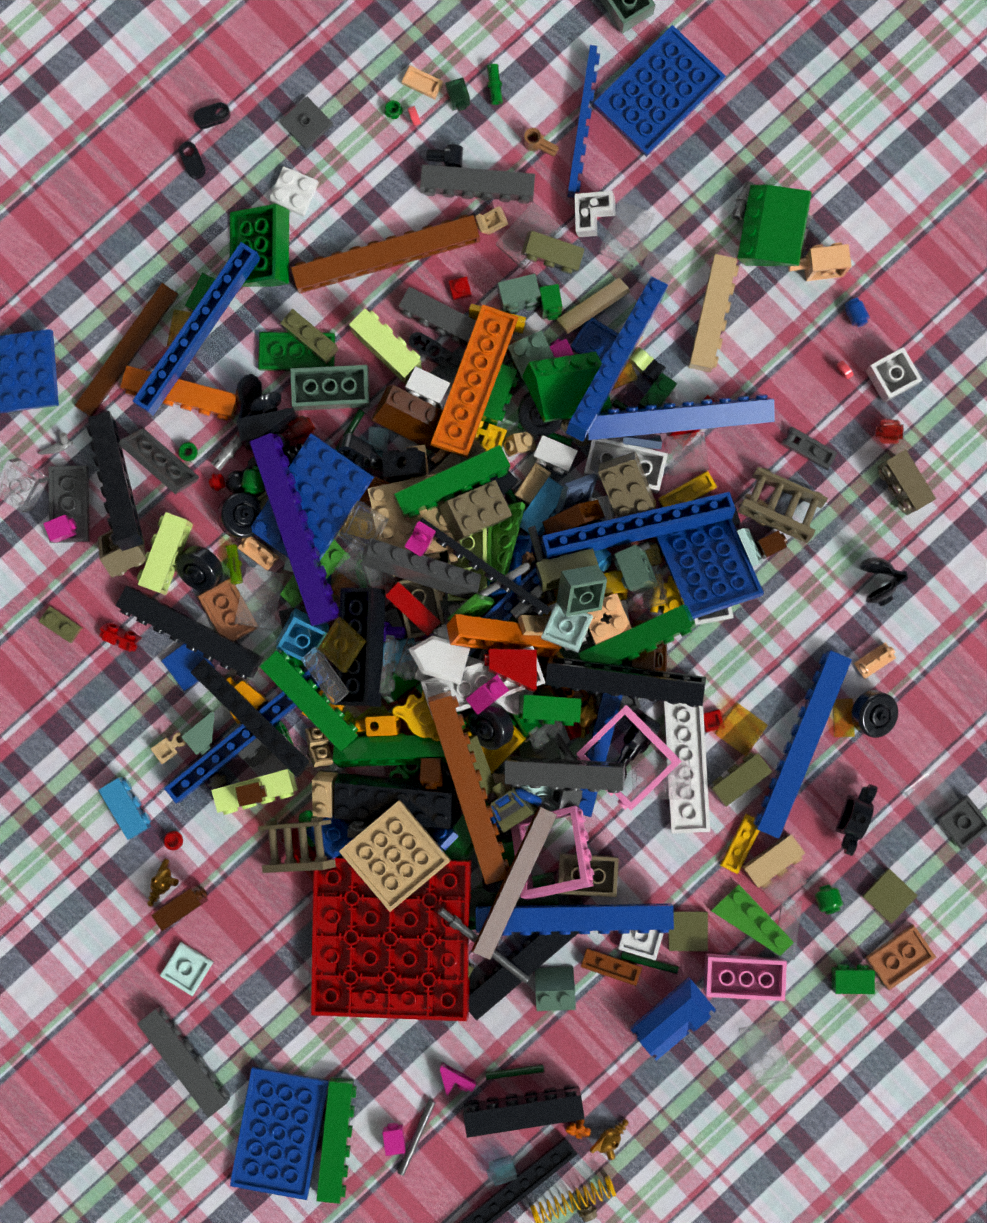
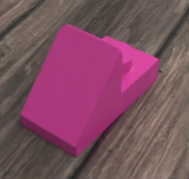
[405,521,436,557]
[465,675,509,715]
[440,1062,476,1096]

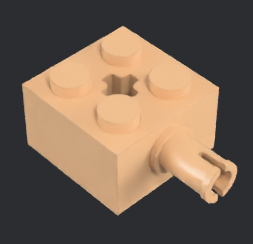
[788,242,852,281]
[587,593,632,645]

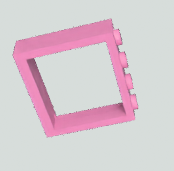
[576,705,682,810]
[511,806,594,900]

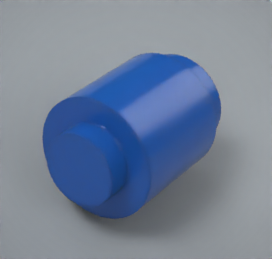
[845,298,870,328]

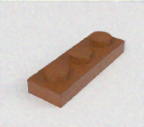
[581,948,642,986]

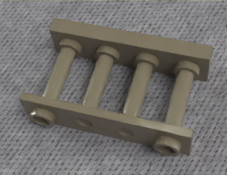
[737,467,828,543]
[258,817,336,873]

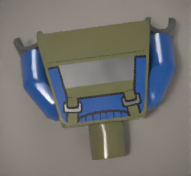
[490,782,550,836]

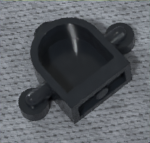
[835,784,878,856]

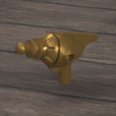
[578,694,598,738]
[147,859,179,907]
[589,1119,629,1160]

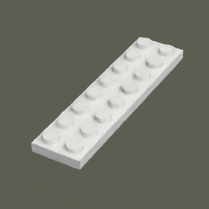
[663,701,710,834]

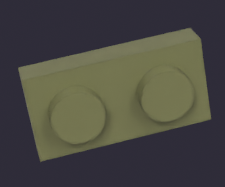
[39,606,83,643]

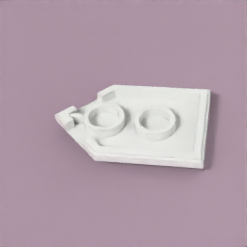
[408,636,470,684]

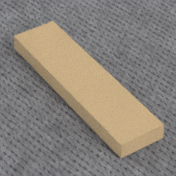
[557,278,630,334]

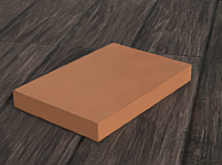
[197,578,259,641]
[865,924,937,990]

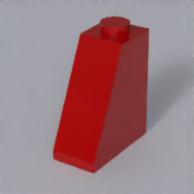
[484,649,537,691]

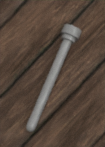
[448,563,530,615]

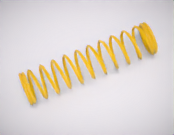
[530,1175,616,1223]

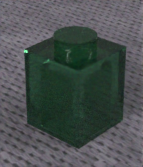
[445,77,470,111]

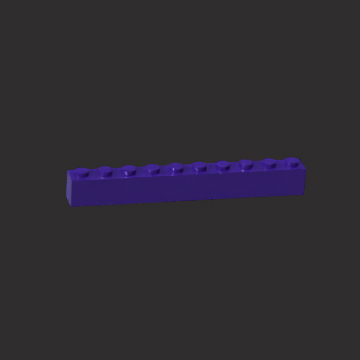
[250,433,339,626]

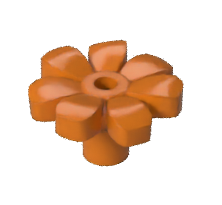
[566,1120,591,1139]

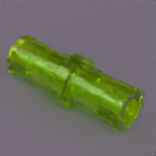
[225,544,243,585]

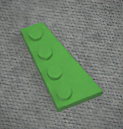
[486,502,525,582]
[280,539,350,608]
[711,885,794,956]

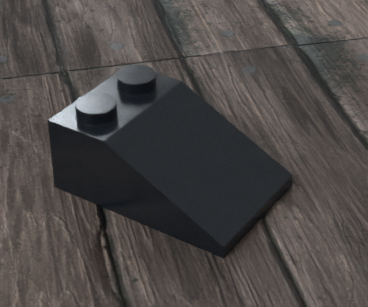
[236,407,299,452]

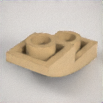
[305,727,333,767]

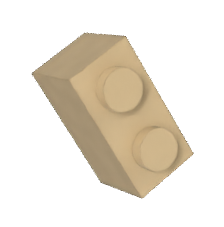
[312,771,338,818]

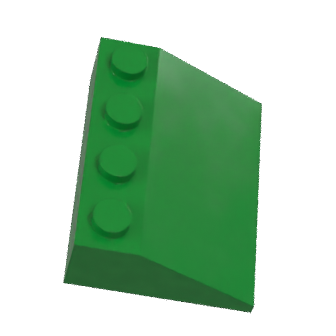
[737,185,812,266]
[230,204,289,287]
[522,351,612,422]

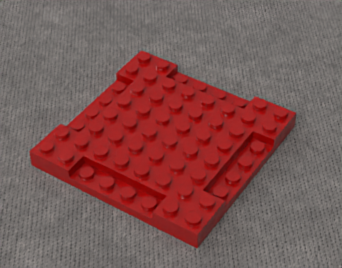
[311,856,471,1021]

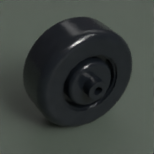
[518,392,563,437]
[217,492,262,539]
[176,546,223,591]
[851,690,898,738]
[468,702,514,750]

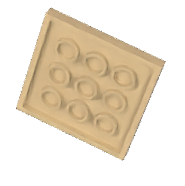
[339,800,451,912]

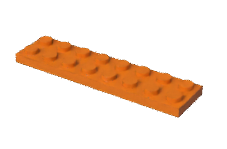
[431,304,519,458]

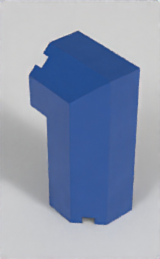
[630,977,716,1061]

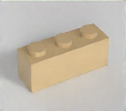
[742,833,805,888]

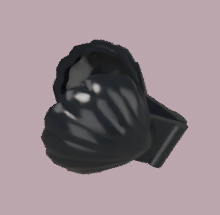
[236,374,282,419]
[859,557,908,606]

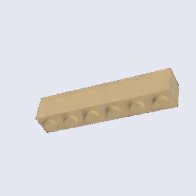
[688,254,739,373]

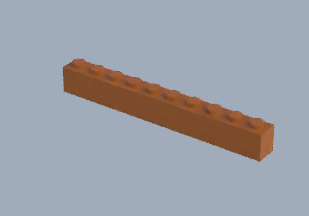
[291,215,480,294]
[428,690,510,885]

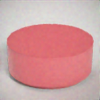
[408,106,421,126]
[836,360,854,379]

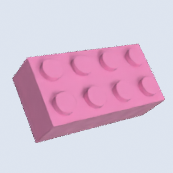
[703,954,787,1001]

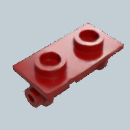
[99,622,142,652]

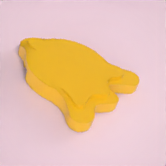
[392,692,440,741]

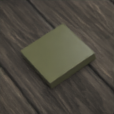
[862,868,918,924]
[668,911,708,951]

